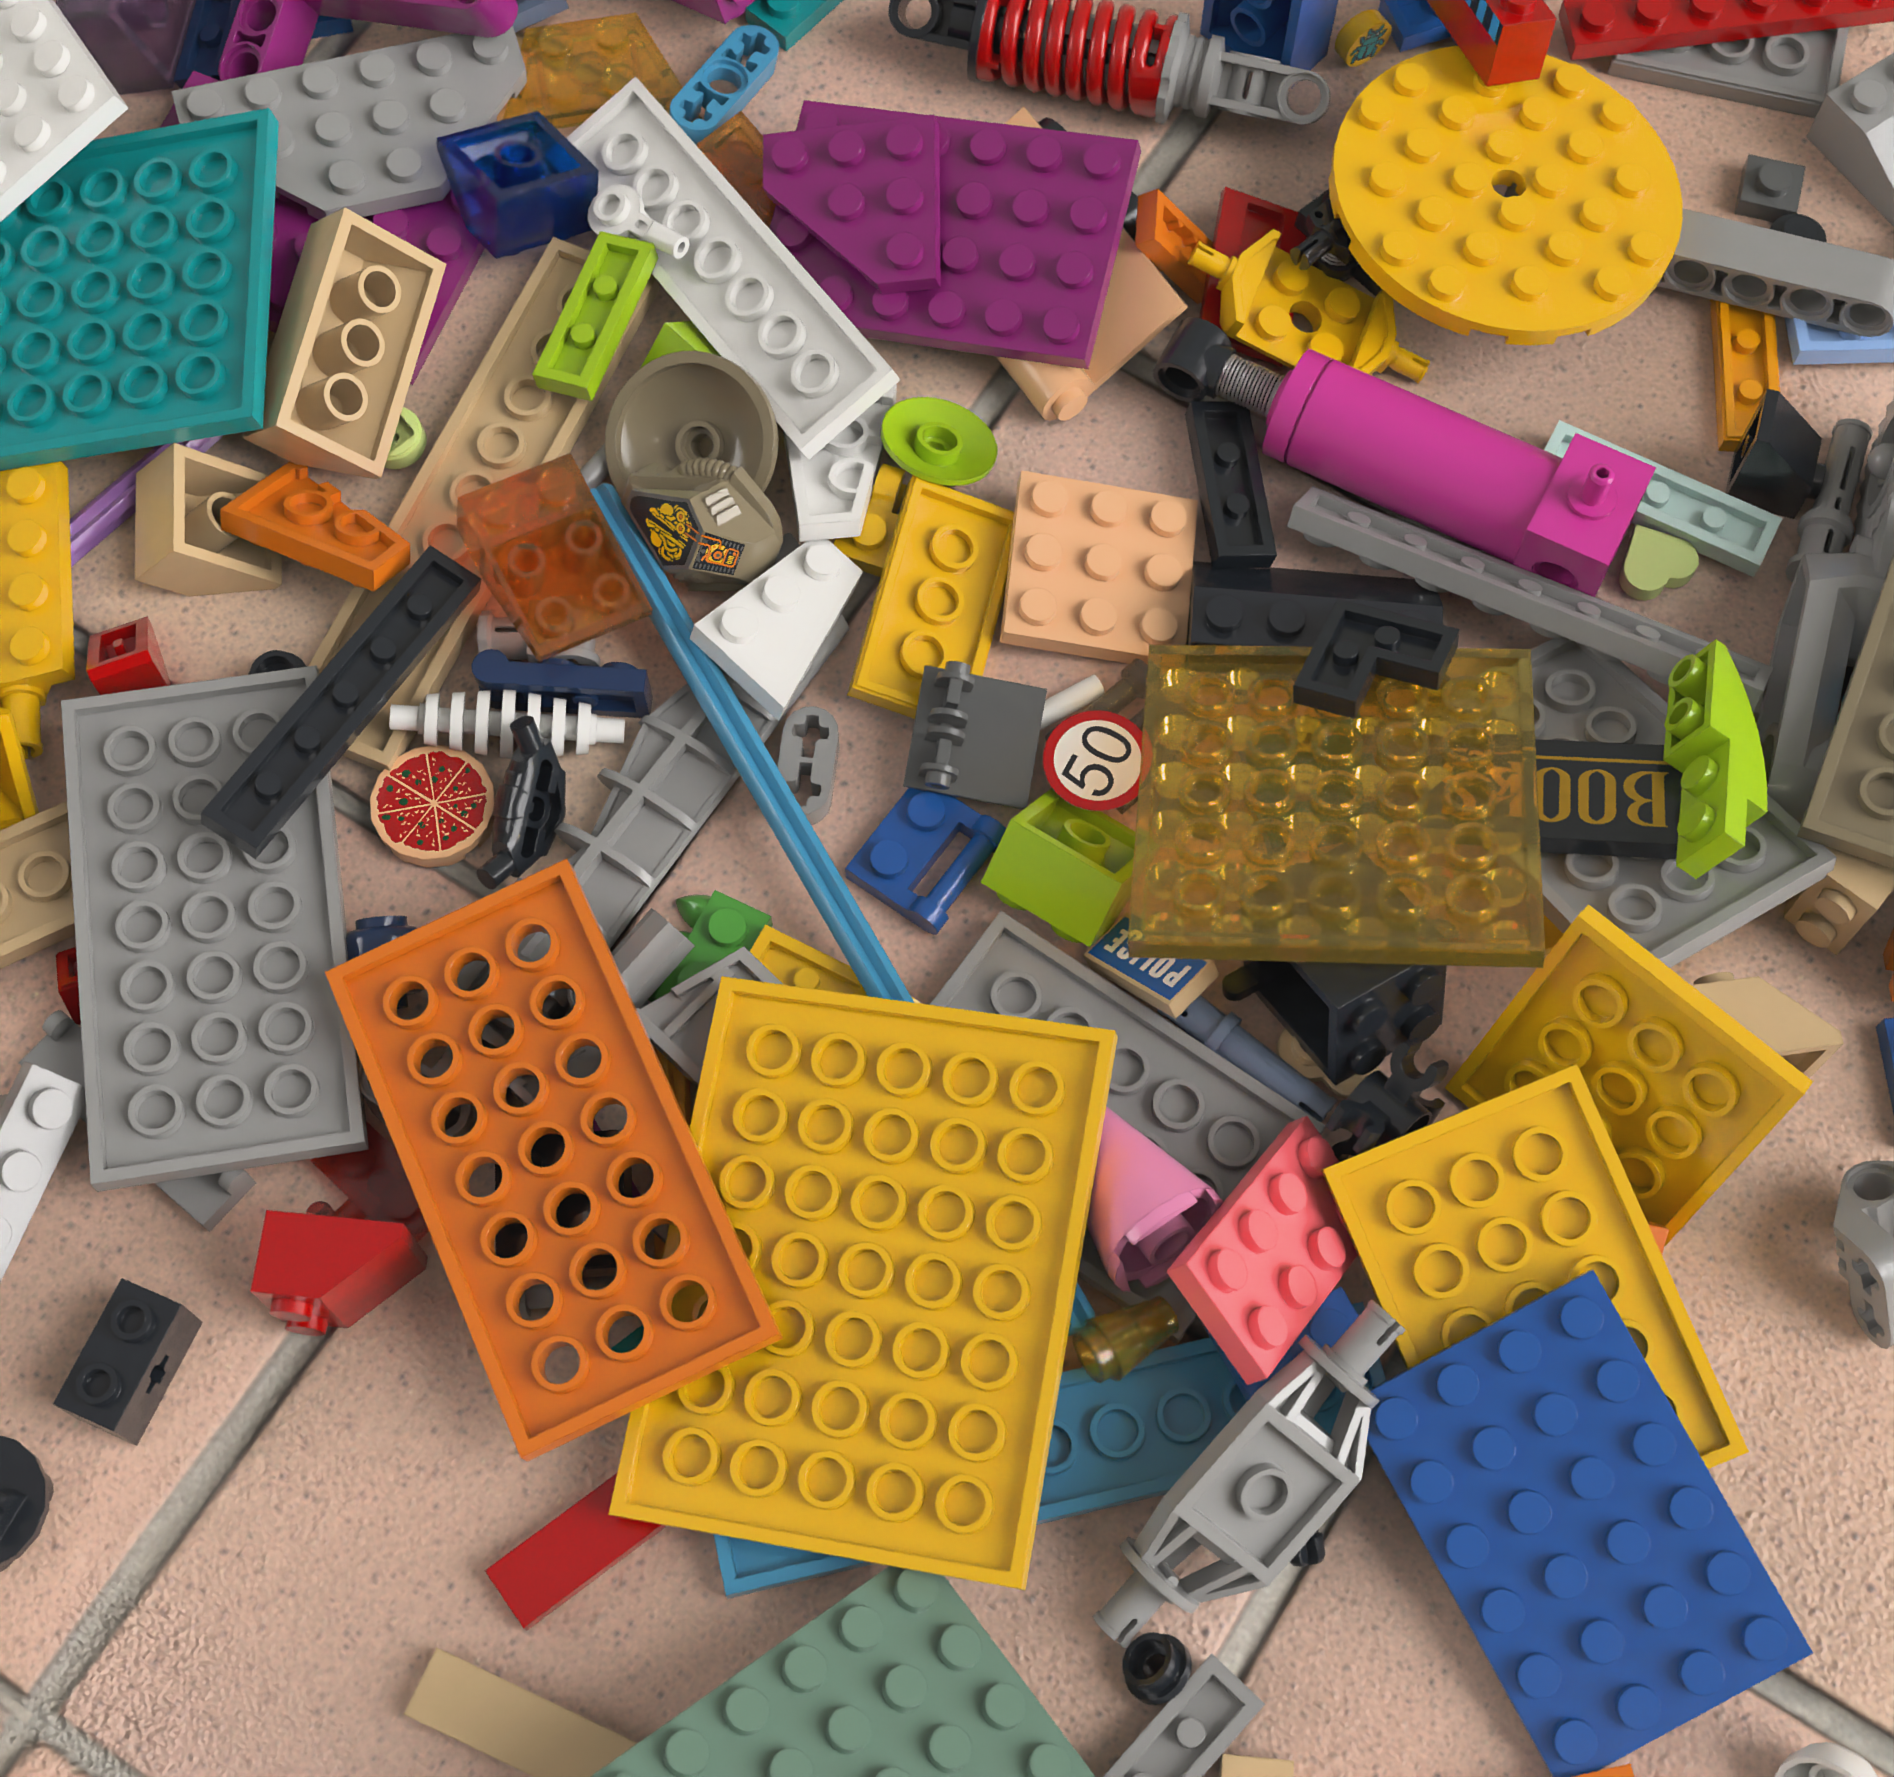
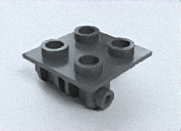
[903,661,1047,810]

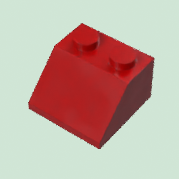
[250,1210,428,1336]

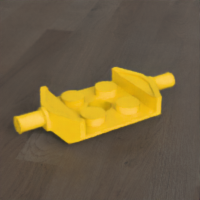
[1187,229,1430,383]

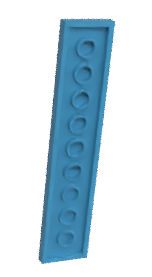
[714,1302,1386,1599]

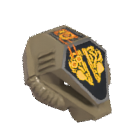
[621,457,783,591]

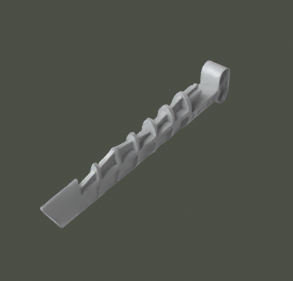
[359,533,849,1137]

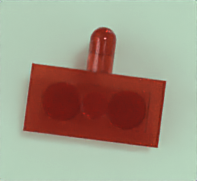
[306,1121,429,1242]

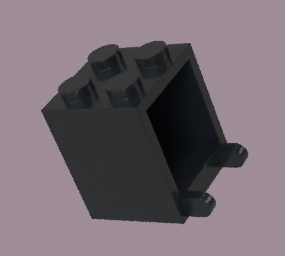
[1221,843,1448,1086]

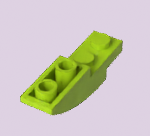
[1663,639,1767,879]

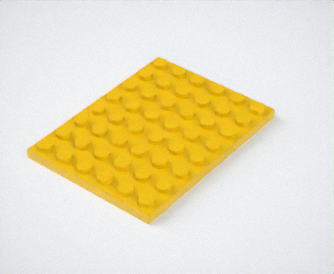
[609,976,1118,1591]

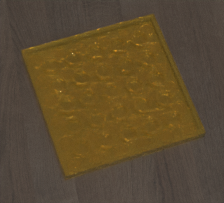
[1128,645,1545,968]

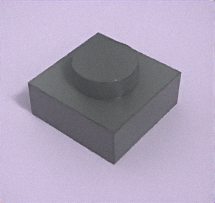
[1734,154,1806,222]

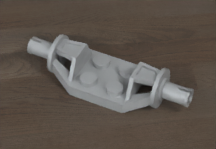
[1093,1299,1406,1648]

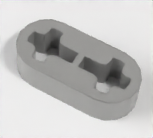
[777,706,840,826]

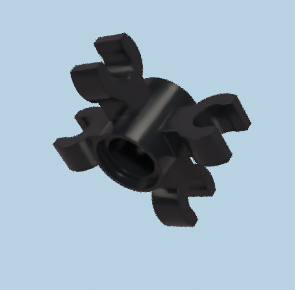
[1326,1037,1449,1162]

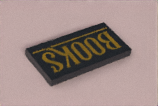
[1417,734,1683,859]

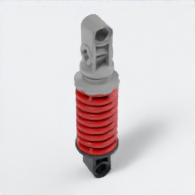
[888,0,1331,125]

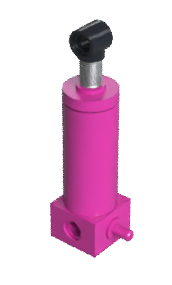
[1152,317,1656,597]

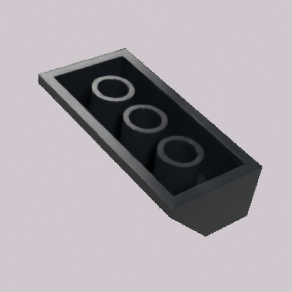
[1184,561,1443,695]

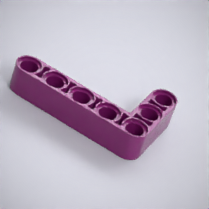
[218,0,518,81]

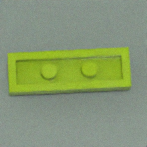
[532,231,658,401]

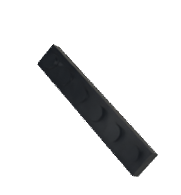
[201,545,482,859]

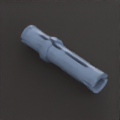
[1157,995,1338,1122]

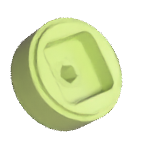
[384,407,427,469]

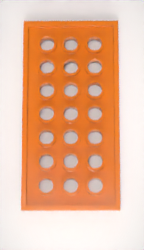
[325,858,783,1462]

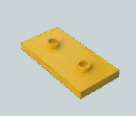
[847,475,1014,719]

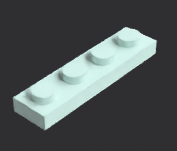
[1544,420,1783,577]

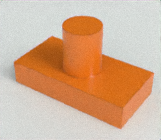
[1135,189,1212,304]

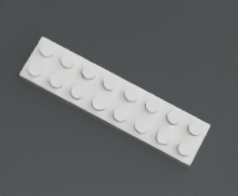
[550,76,900,460]

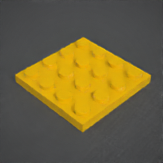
[1445,904,1813,1247]

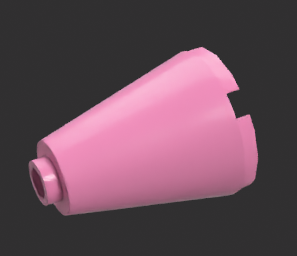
[1086,1106,1223,1291]

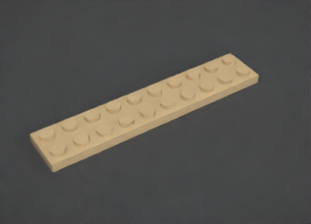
[308,237,660,772]

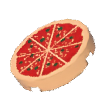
[370,745,497,868]

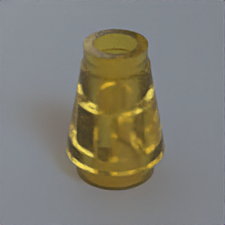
[1073,1296,1179,1384]

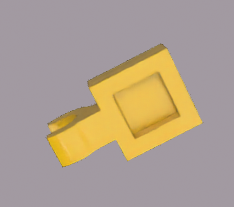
[833,463,907,577]

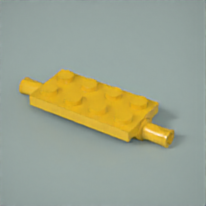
[0,461,75,760]

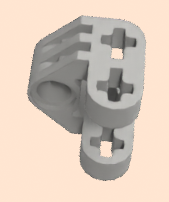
[1833,1160,1894,1349]

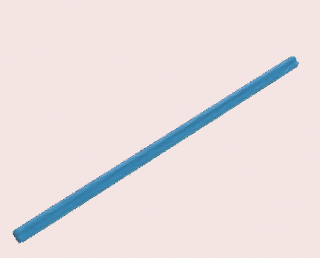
[584,483,1095,1336]

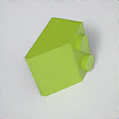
[981,788,1162,947]

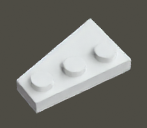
[783,384,897,542]
[690,539,863,721]

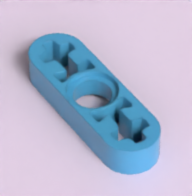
[669,25,779,150]

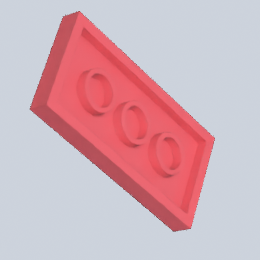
[1166,1115,1358,1385]

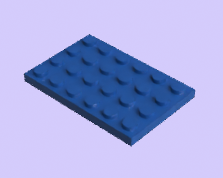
[1367,1270,1813,1777]

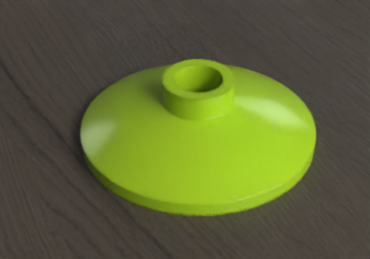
[880,397,998,486]

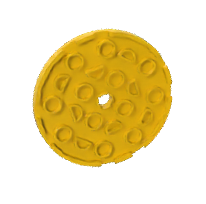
[1328,46,1683,346]

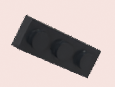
[1185,401,1277,568]

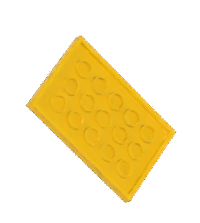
[1321,1064,1749,1469]

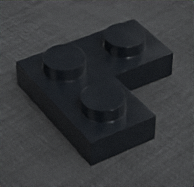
[1293,598,1459,719]

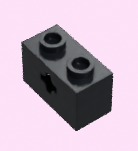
[53,1278,203,1446]

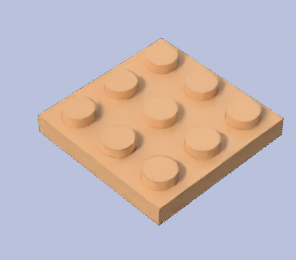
[1000,470,1198,672]

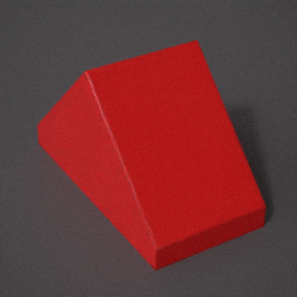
[86,616,171,695]

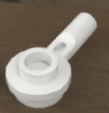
[588,184,689,259]

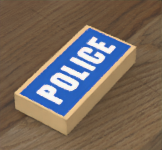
[1083,912,1220,1019]

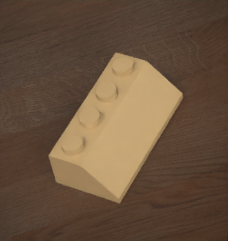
[242,207,446,479]

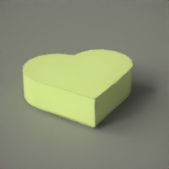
[1619,524,1699,601]

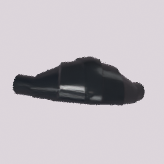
[476,716,566,890]

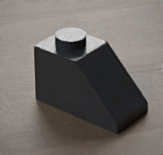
[1725,389,1826,519]

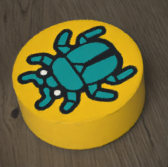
[1334,9,1392,67]

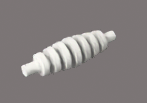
[389,689,625,759]

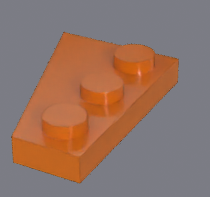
[220,461,410,592]

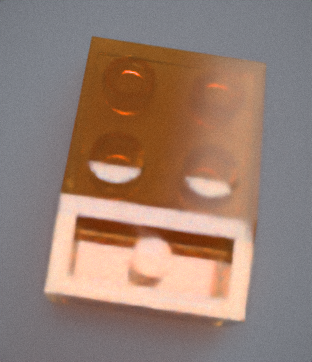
[457,453,653,662]

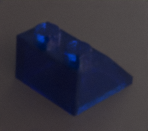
[437,111,599,259]

